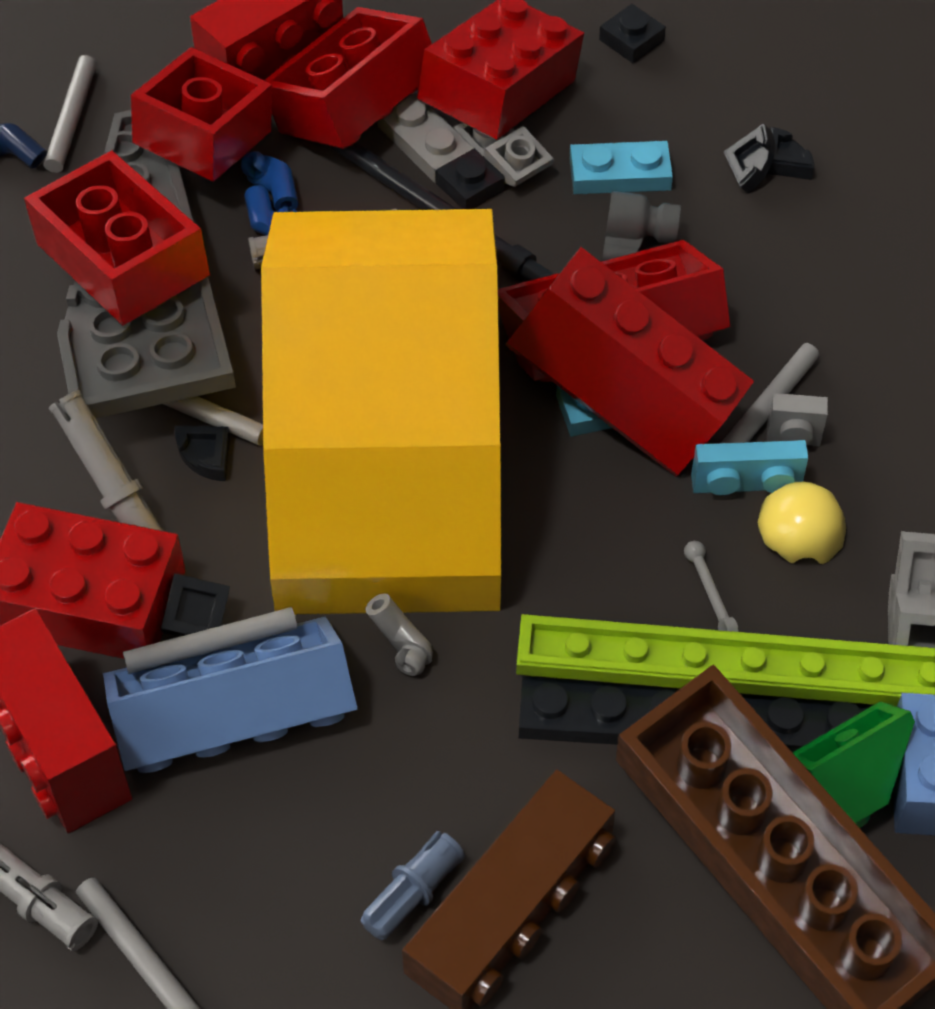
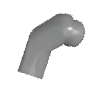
[366,593,433,676]

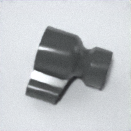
[602,191,681,261]

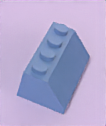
[103,616,357,773]

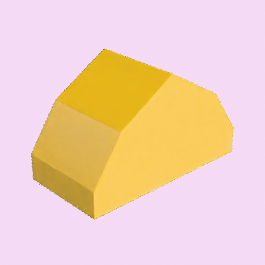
[261,209,501,615]

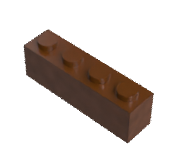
[402,769,616,1009]

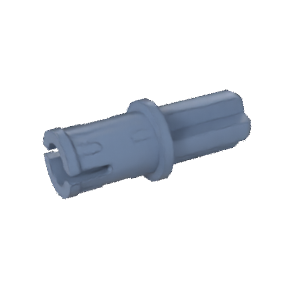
[360,831,465,940]

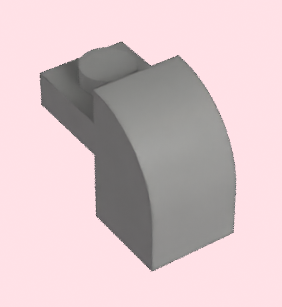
[888,531,935,648]

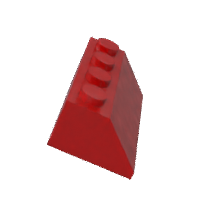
[498,240,730,382]
[505,247,754,477]

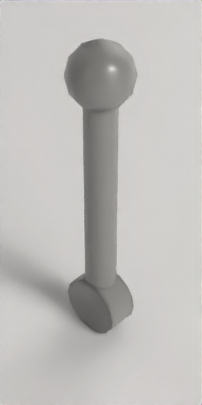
[684,541,738,632]

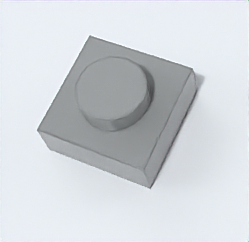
[766,393,828,446]

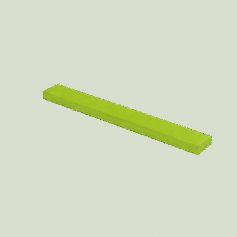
[516,614,935,706]

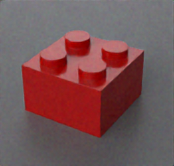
[131,47,272,182]

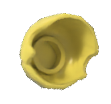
[757,481,846,564]

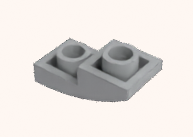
[453,122,554,187]

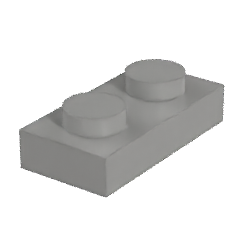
[378,92,474,183]

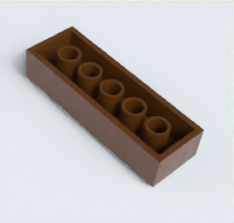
[615,664,935,1009]

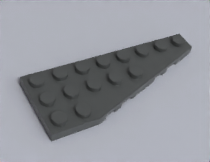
[57,110,236,419]

